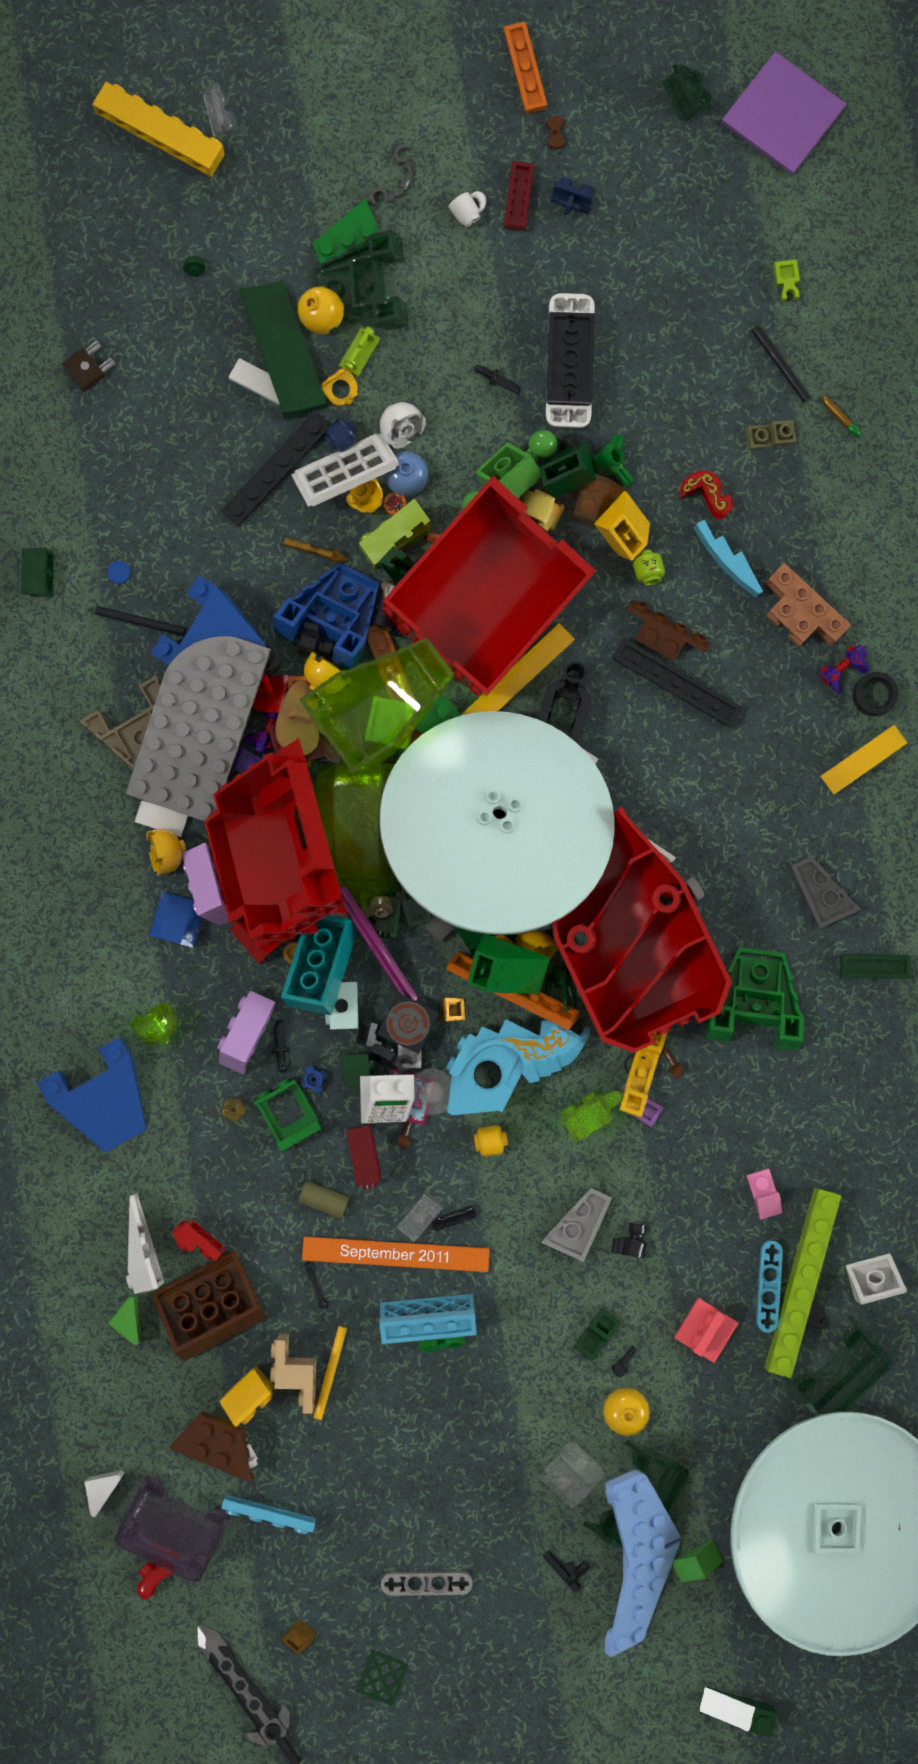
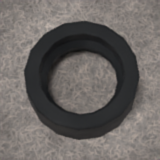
[852,671,899,717]

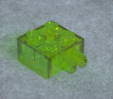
[559,1090,622,1143]

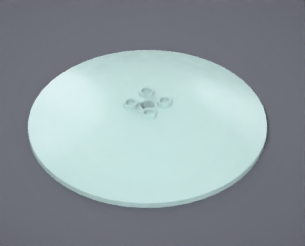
[380,711,614,935]
[731,1411,918,1656]

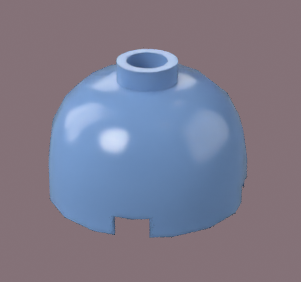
[384,451,429,498]

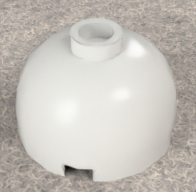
[379,402,426,449]

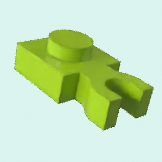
[773,259,800,302]

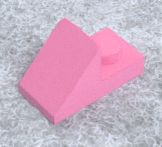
[746,1168,782,1220]

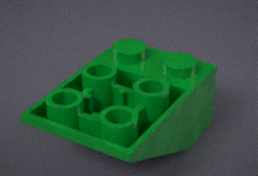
[467,934,550,994]

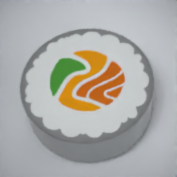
[685,877,704,901]

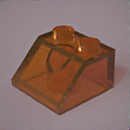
[572,474,628,528]

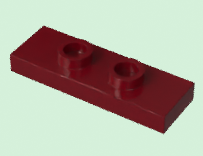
[504,161,535,231]

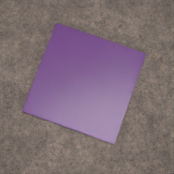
[721,52,846,175]

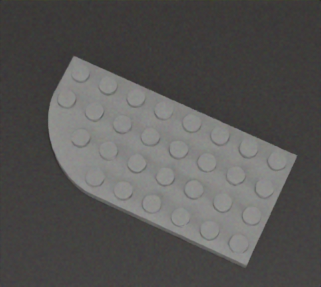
[126,636,271,821]

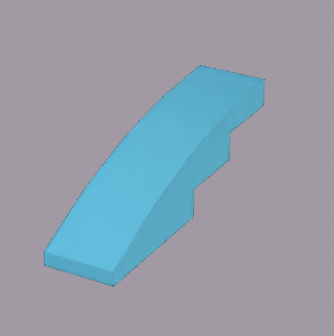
[694,520,763,598]

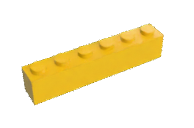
[92,82,225,177]

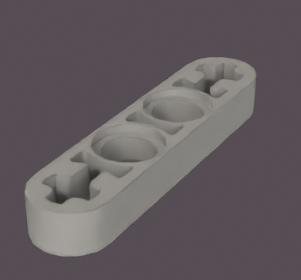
[381,1571,473,1596]

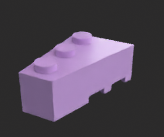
[182,843,229,925]
[217,991,275,1075]

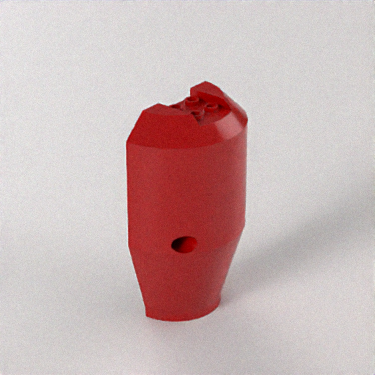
[552,807,732,1053]

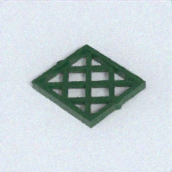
[356,1650,408,1706]

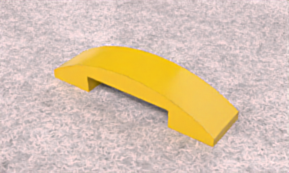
[820,724,907,795]
[619,1032,667,1118]

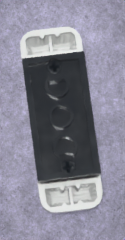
[546,293,595,428]

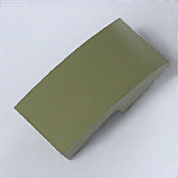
[745,420,797,451]

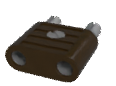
[62,341,115,392]

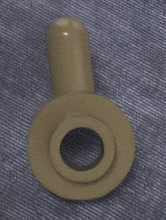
[360,893,393,918]

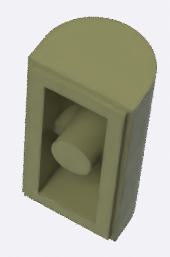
[298,1180,350,1219]

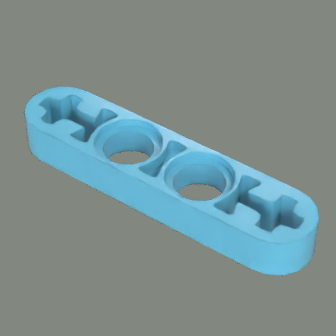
[756,1240,783,1333]

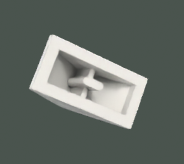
[85,1470,124,1518]

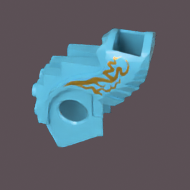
[446,1020,592,1115]

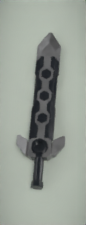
[197,1625,302,1764]

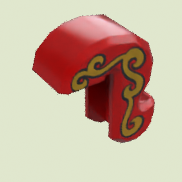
[679,470,733,519]

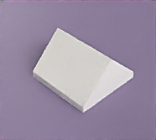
[845,1254,907,1305]

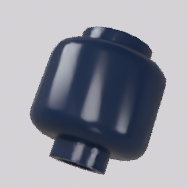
[324,418,358,452]

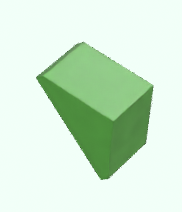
[108,1294,142,1345]
[673,1539,723,1583]

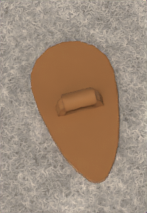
[275,679,319,755]

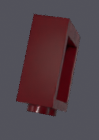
[346,1124,382,1189]

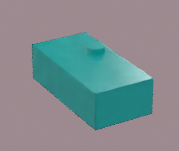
[281,916,358,1016]

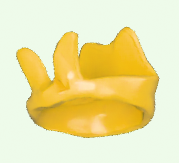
[321,368,358,406]

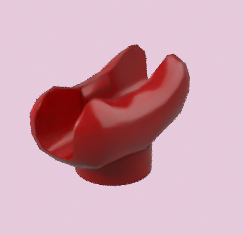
[137,1559,177,1599]

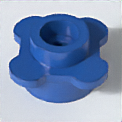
[301,1066,327,1093]

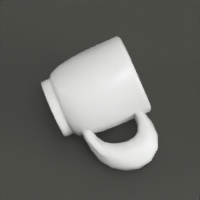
[449,191,486,228]

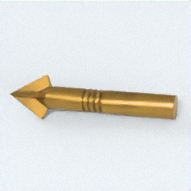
[283,537,349,564]

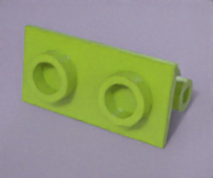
[339,327,381,377]

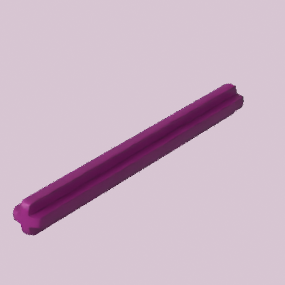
[340,886,418,1001]

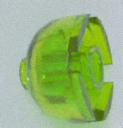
[129,1003,178,1046]

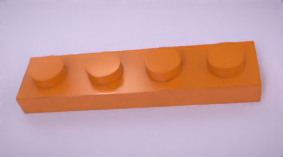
[504,22,547,114]

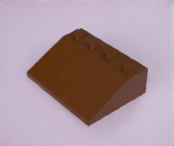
[151,1250,268,1362]

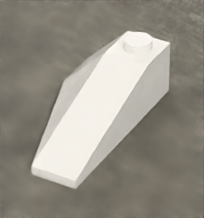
[126,1193,165,1294]

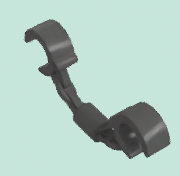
[370,145,413,207]

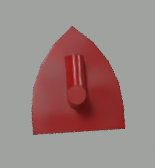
[252,674,288,713]

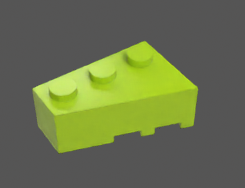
[359,498,431,570]

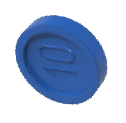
[107,561,130,584]

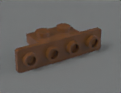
[626,600,711,661]

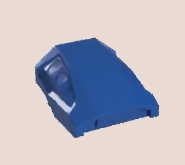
[148,892,203,948]

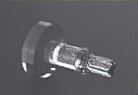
[412,1068,451,1115]

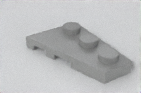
[541,1187,612,1262]

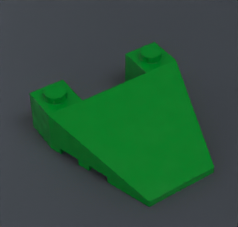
[706,947,804,1051]

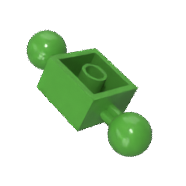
[462,430,558,509]

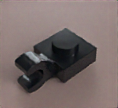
[371,1043,414,1075]

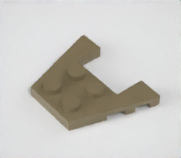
[80,675,161,769]

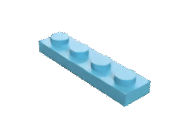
[221,1494,316,1534]

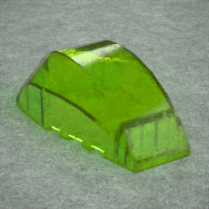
[299,638,455,775]
[315,762,394,905]

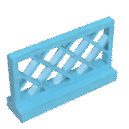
[380,1294,477,1344]

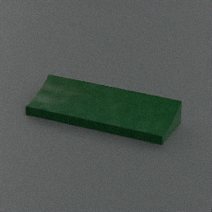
[239,280,327,420]

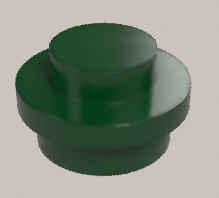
[183,256,206,277]

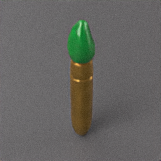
[822,396,861,438]

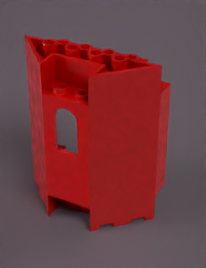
[204,738,347,950]

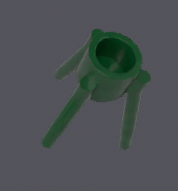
[544,966,577,1012]

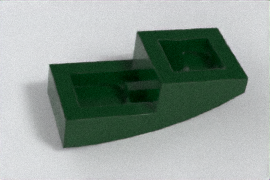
[573,1308,621,1361]

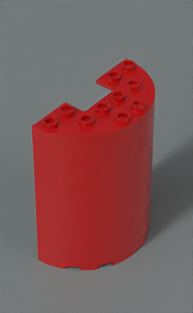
[382,476,596,697]

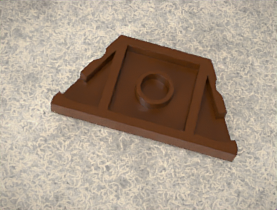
[170,1411,254,1482]

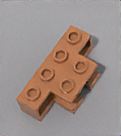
[765,563,851,647]

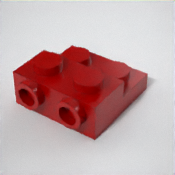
[171,1218,226,1261]

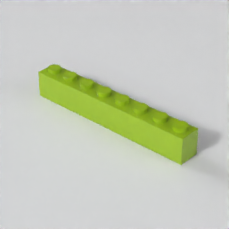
[764,1187,841,1378]

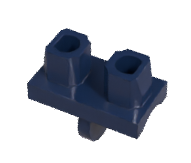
[551,177,594,215]

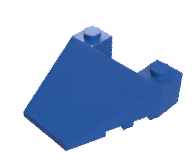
[274,563,379,673]
[151,575,267,665]
[37,1037,146,1152]

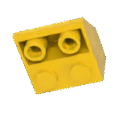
[594,491,650,561]
[219,1366,275,1427]

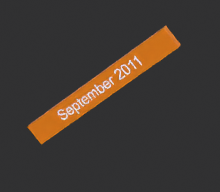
[302,1236,490,1272]

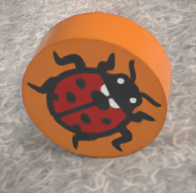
[384,492,406,516]

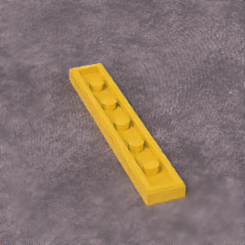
[461,623,575,715]

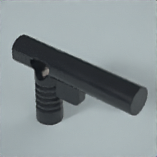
[542,1550,590,1592]

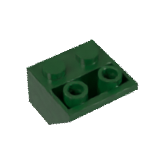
[540,440,596,498]

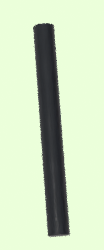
[751,325,811,403]
[95,606,186,636]

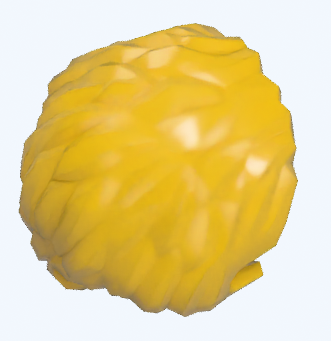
[346,478,383,513]

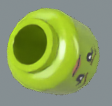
[633,550,665,586]

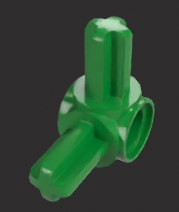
[594,434,633,487]

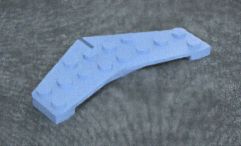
[605,1470,681,1657]

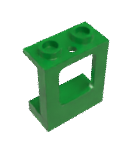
[254,1078,323,1151]

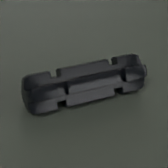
[431,1205,476,1231]

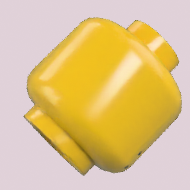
[474,1125,508,1157]

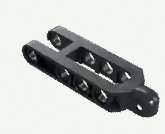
[537,661,592,744]

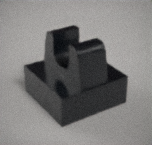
[355,1021,382,1047]

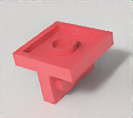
[674,1297,738,1363]

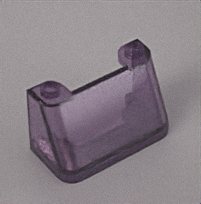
[115,1475,231,1582]

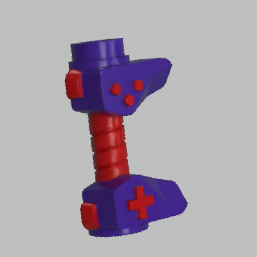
[819,644,869,693]
[244,712,279,755]

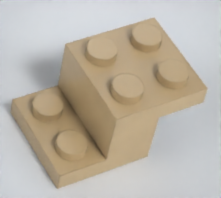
[271,1334,316,1414]

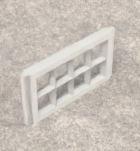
[291,433,399,507]

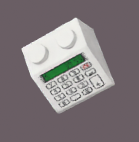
[360,1075,414,1123]

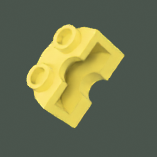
[520,489,565,532]

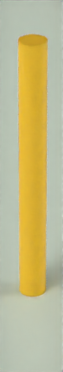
[313,1326,347,1420]

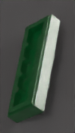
[840,954,911,979]

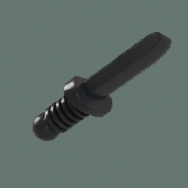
[474,364,521,395]
[272,1020,289,1073]

